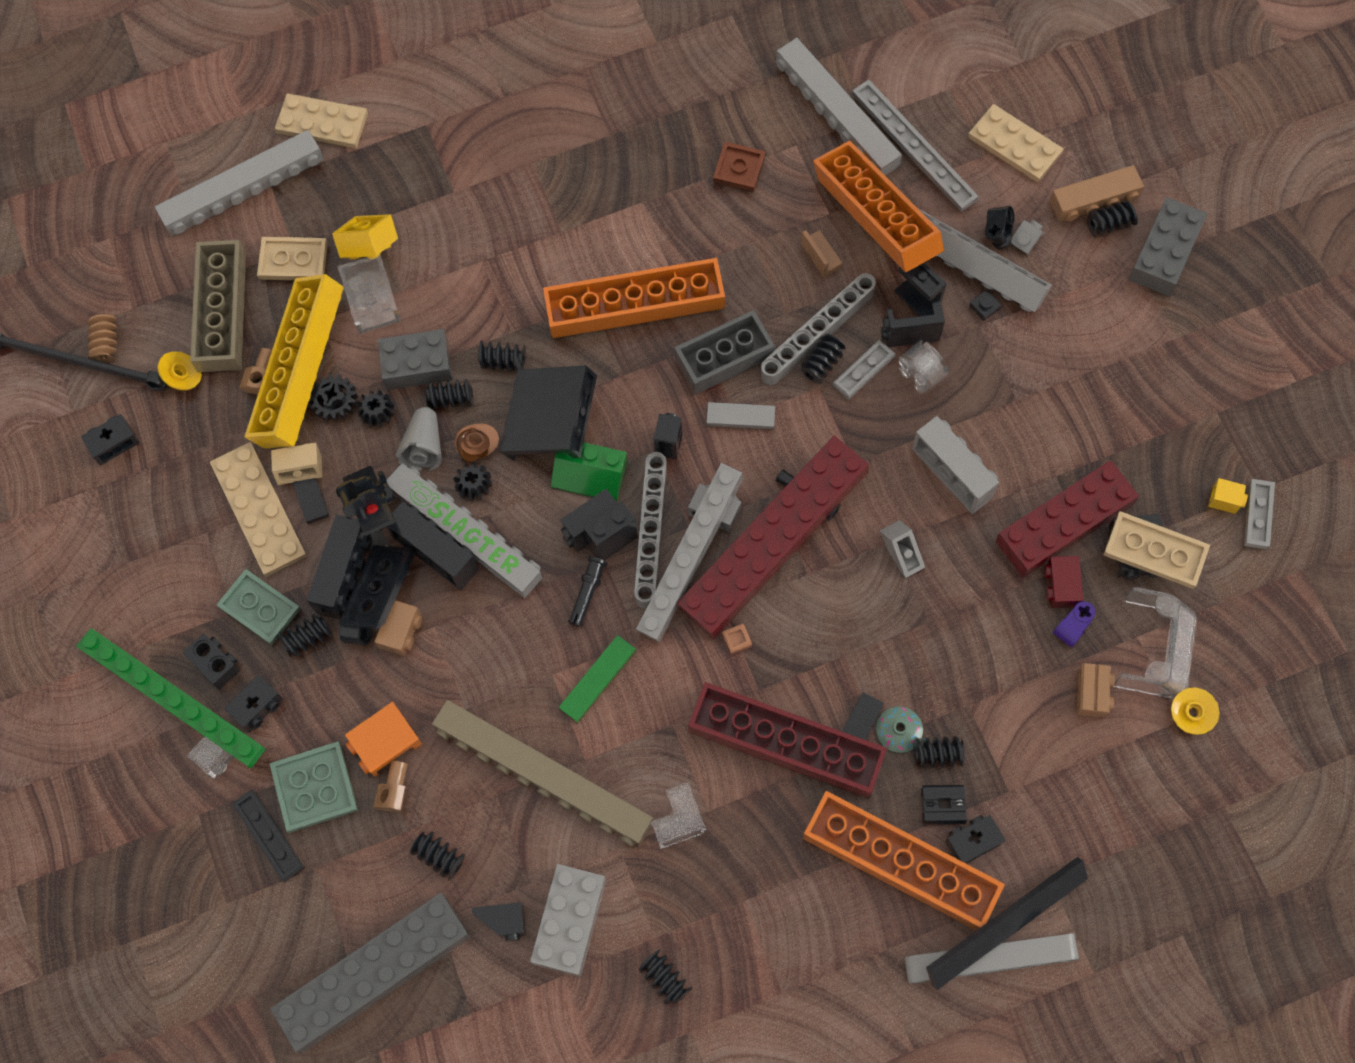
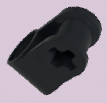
[985,205,1015,250]

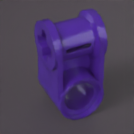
[1053,601,1095,648]

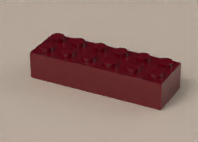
[995,460,1139,578]

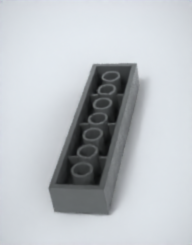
[270,893,471,1054]

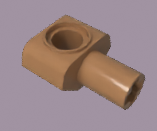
[239,348,272,395]
[373,761,408,812]

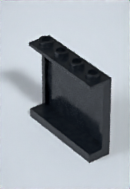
[500,365,597,461]

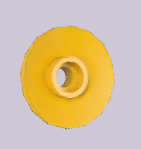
[157,351,202,390]
[1171,687,1220,735]

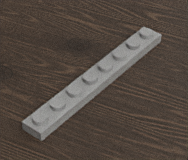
[852,80,979,212]

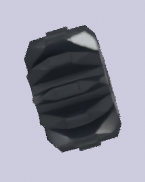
[356,390,395,428]
[453,462,492,502]

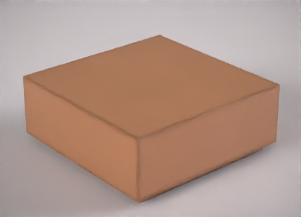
[722,624,753,655]

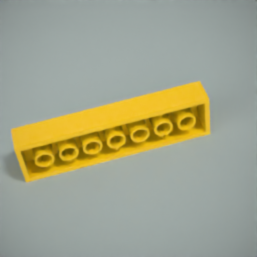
[244,274,344,449]

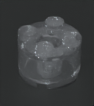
[899,340,950,394]

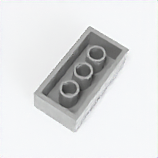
[912,416,999,515]
[530,864,607,977]

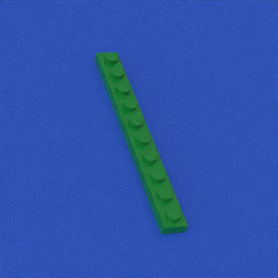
[76,628,266,769]

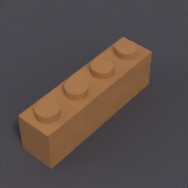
[1050,165,1144,223]

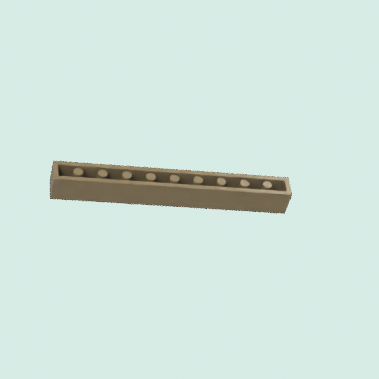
[432,700,654,847]

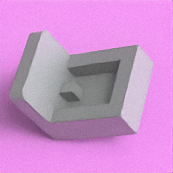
[1011,219,1045,254]

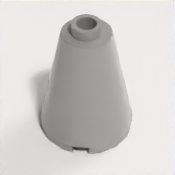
[396,407,442,471]

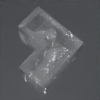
[651,782,706,849]

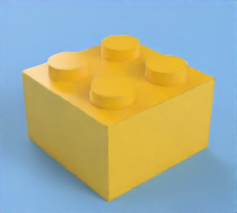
[332,214,398,260]

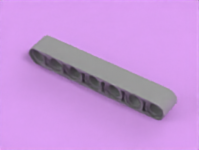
[761,273,876,385]
[634,452,667,609]
[904,934,1079,983]

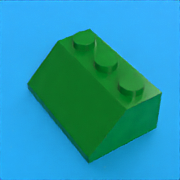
[551,442,628,502]

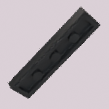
[232,790,305,883]

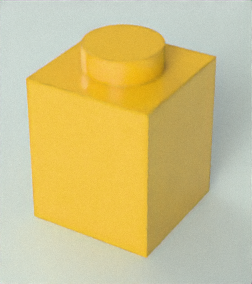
[1208,478,1248,514]

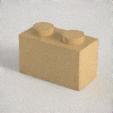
[271,443,323,485]

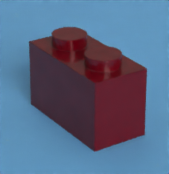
[1044,556,1084,608]

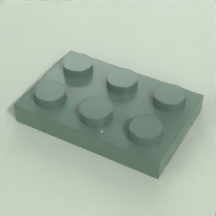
[216,569,301,645]

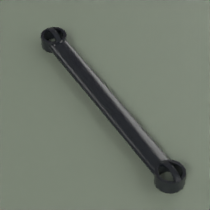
[0,333,167,391]

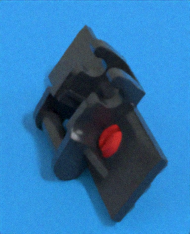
[336,465,395,536]

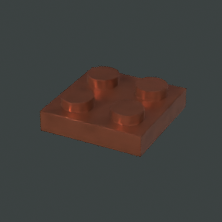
[713,142,766,192]

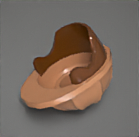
[454,424,499,463]

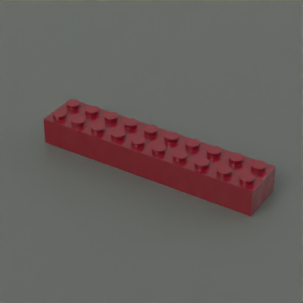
[677,435,869,640]

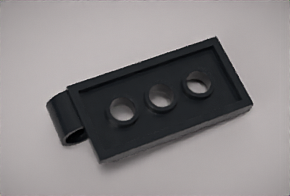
[338,545,415,646]

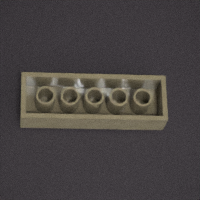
[190,240,246,372]

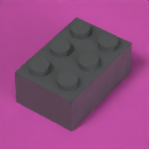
[378,329,453,390]

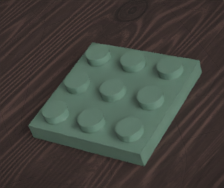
[269,741,359,833]

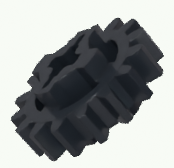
[309,374,358,422]

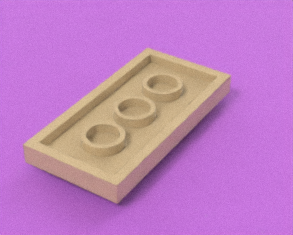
[275,93,368,149]
[968,104,1064,183]
[1103,511,1210,589]

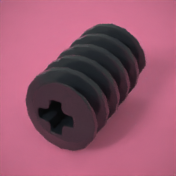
[1087,200,1138,238]
[801,334,846,384]
[478,340,526,372]
[426,379,474,409]
[278,614,333,657]
[913,736,965,768]
[409,831,465,881]
[639,948,693,1005]

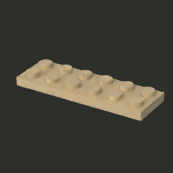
[210,442,307,577]

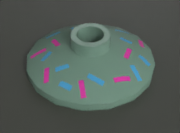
[875,706,923,754]

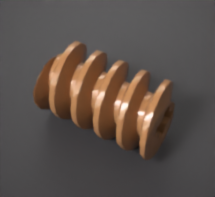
[88,314,117,363]

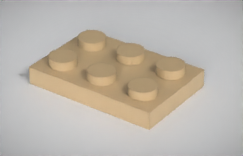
[257,237,328,280]

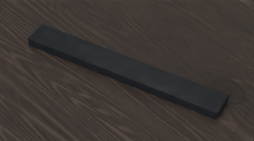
[926,857,1088,990]

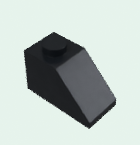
[472,902,526,941]

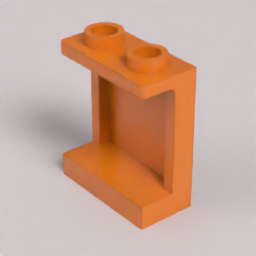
[345,702,422,777]

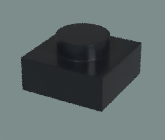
[969,290,1001,321]

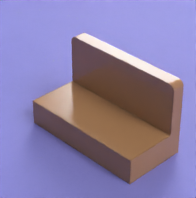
[801,230,843,277]

